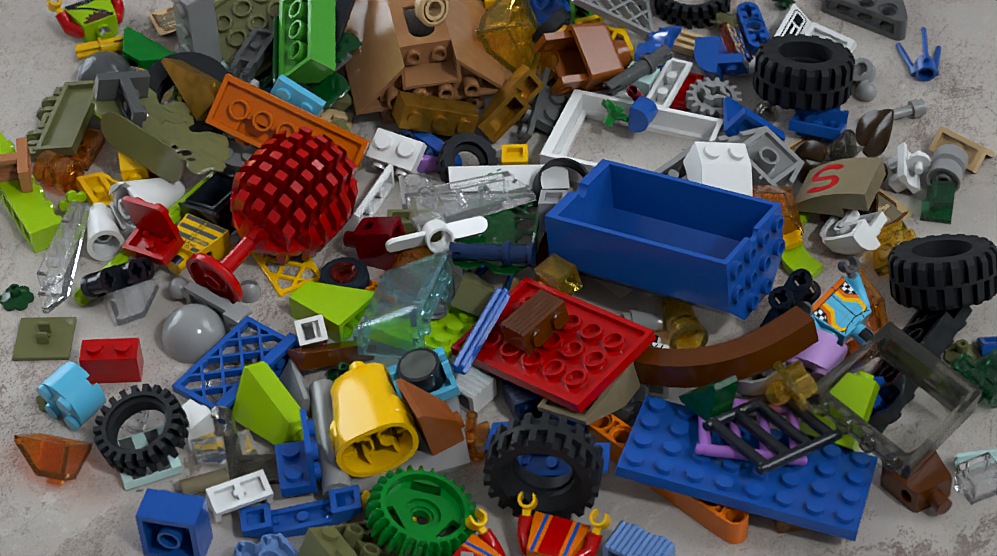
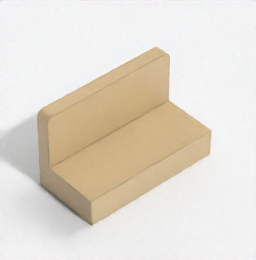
[929,126,995,173]

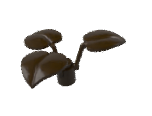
[795,109,894,215]

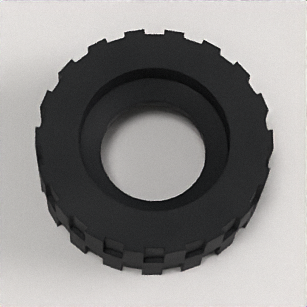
[436,132,498,194]

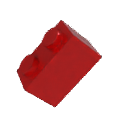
[79,338,144,384]

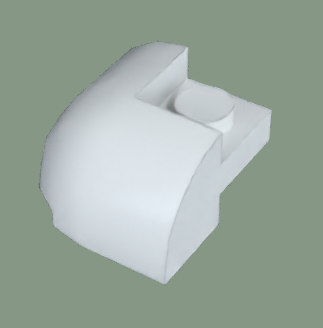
[819,209,888,255]

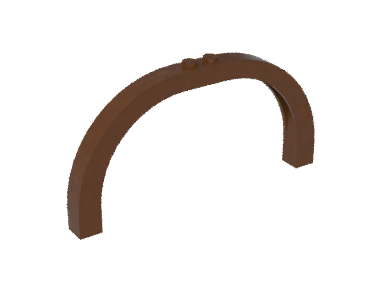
[536,232,819,388]

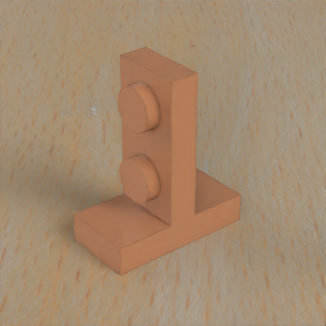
[0,137,33,193]

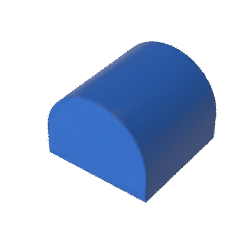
[628,96,658,132]

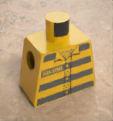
[167,213,232,274]

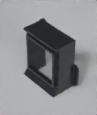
[178,163,241,234]

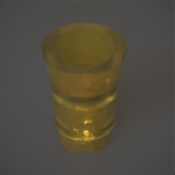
[662,298,708,349]

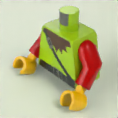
[46,0,125,43]

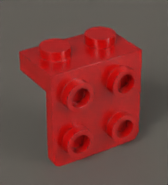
[121,196,185,267]

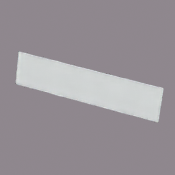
[448,164,570,191]

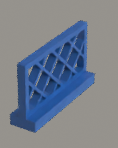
[172,316,300,428]

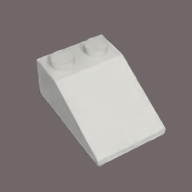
[683,141,753,197]

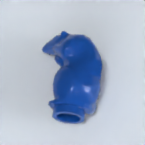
[634,26,682,72]

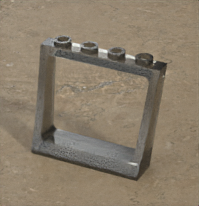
[805,322,983,480]

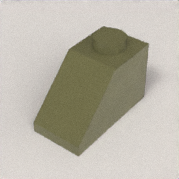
[451,270,495,317]

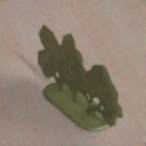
[92,88,230,182]

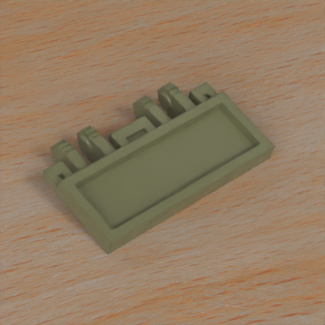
[26,80,95,158]

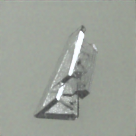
[408,171,536,232]

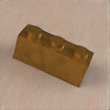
[392,91,480,136]

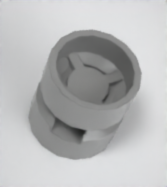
[926,144,969,195]

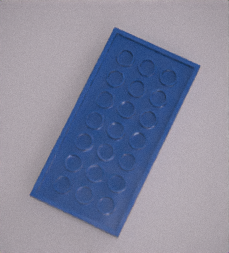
[615,395,878,541]

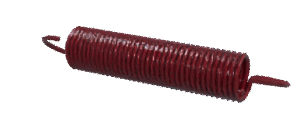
[627,85,646,101]

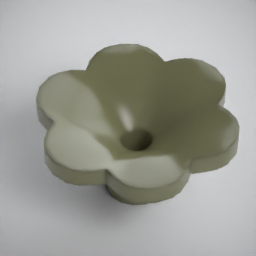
[944,339,979,369]

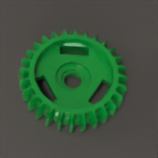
[365,465,478,556]

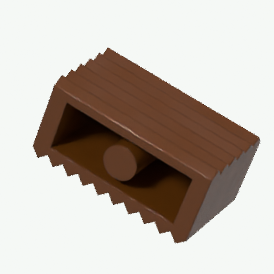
[499,289,570,354]

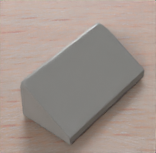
[279,359,312,419]

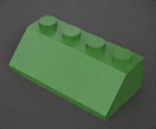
[278,0,336,84]

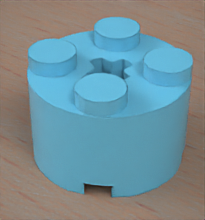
[36,361,106,431]

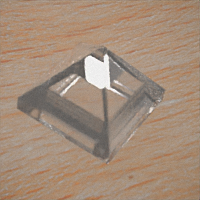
[121,410,150,435]

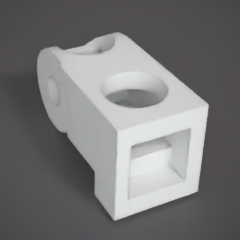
[294,314,329,348]

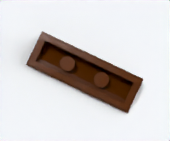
[287,339,378,370]

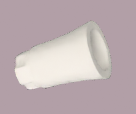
[85,202,125,261]

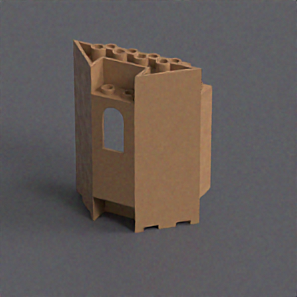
[343,0,507,124]

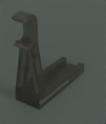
[210,406,318,484]

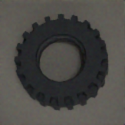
[483,413,604,520]

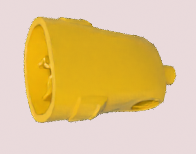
[329,361,419,478]

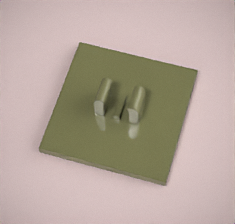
[12,317,77,361]

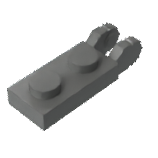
[228,27,273,84]

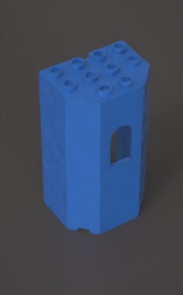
[545,159,785,320]

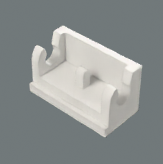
[206,469,274,523]

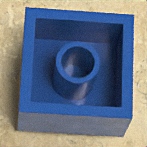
[135,488,213,556]

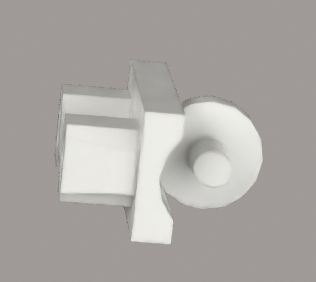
[889,142,931,194]

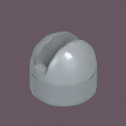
[240,278,261,303]

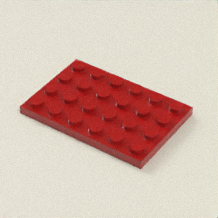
[450,277,656,414]

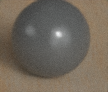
[77,51,132,81]

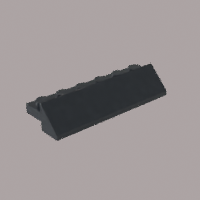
[866,307,973,435]

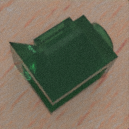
[920,180,956,224]

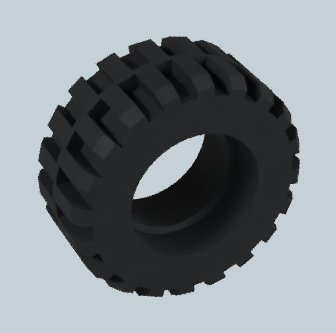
[753,34,855,112]
[888,234,997,311]

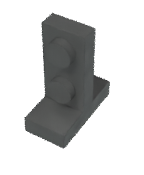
[94,70,151,128]

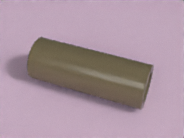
[179,468,230,495]

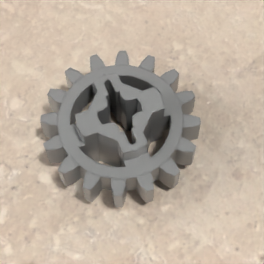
[685,77,743,119]

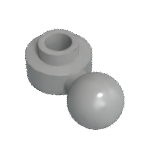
[853,58,876,102]

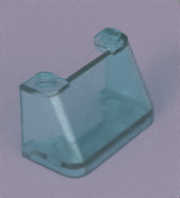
[353,252,456,358]

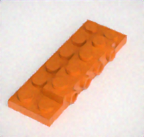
[205,74,370,175]

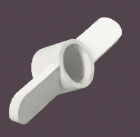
[385,216,488,254]

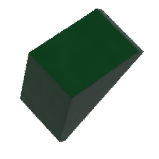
[679,375,738,420]

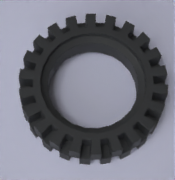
[654,0,731,29]
[93,384,189,476]

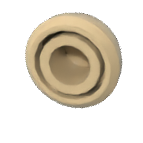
[414,0,449,27]

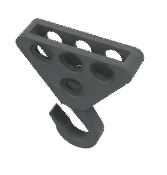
[821,0,908,41]

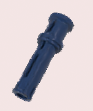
[449,241,536,267]

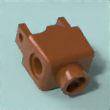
[533,23,630,96]

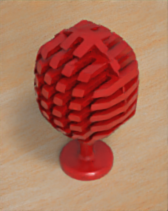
[186,126,358,304]

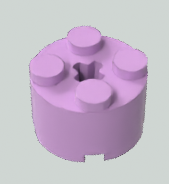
[785,328,848,389]

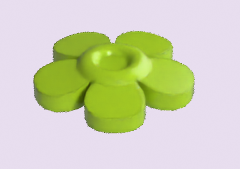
[58,190,87,218]

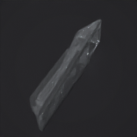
[37,201,91,314]

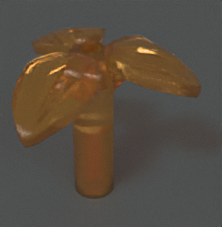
[465,411,490,461]

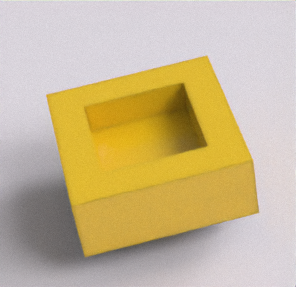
[501,144,528,165]

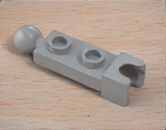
[168,277,253,338]

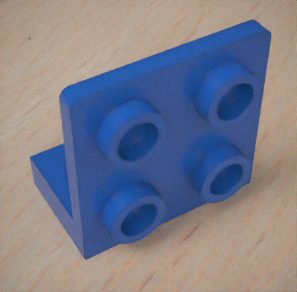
[723,96,785,141]
[275,409,322,497]

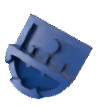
[788,106,849,142]

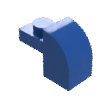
[694,36,749,82]

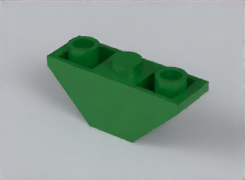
[123,26,176,71]

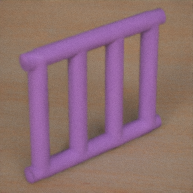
[695,398,807,466]

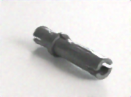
[603,44,673,97]

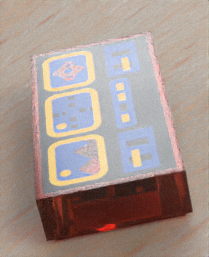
[719,21,753,62]

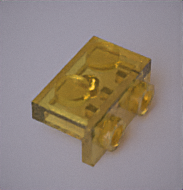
[873,220,917,277]

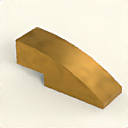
[477,64,546,144]

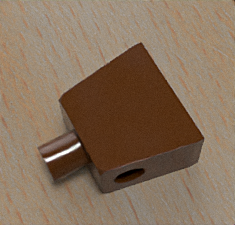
[880,443,952,515]

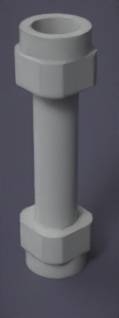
[864,99,927,120]

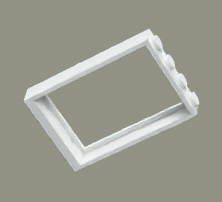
[540,89,727,182]

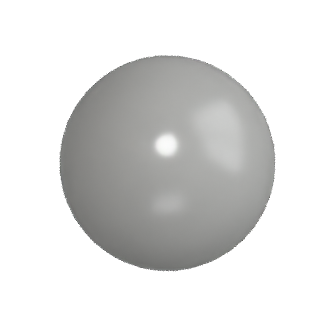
[162,304,226,364]

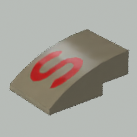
[791,157,886,216]

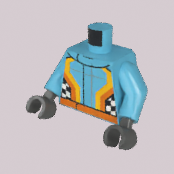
[797,256,875,347]

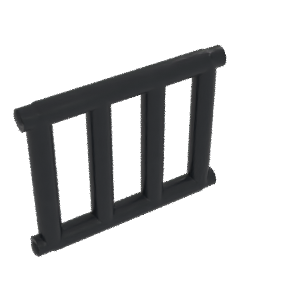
[702,387,843,475]

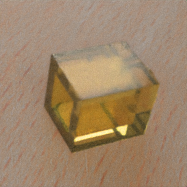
[533,254,582,296]

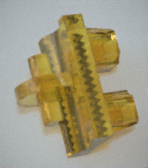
[765,360,819,412]

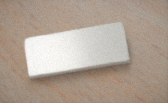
[646,58,693,108]
[342,164,395,232]

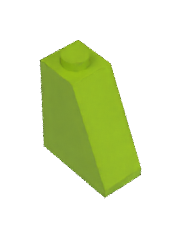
[289,281,378,343]
[231,361,308,445]
[799,371,880,452]

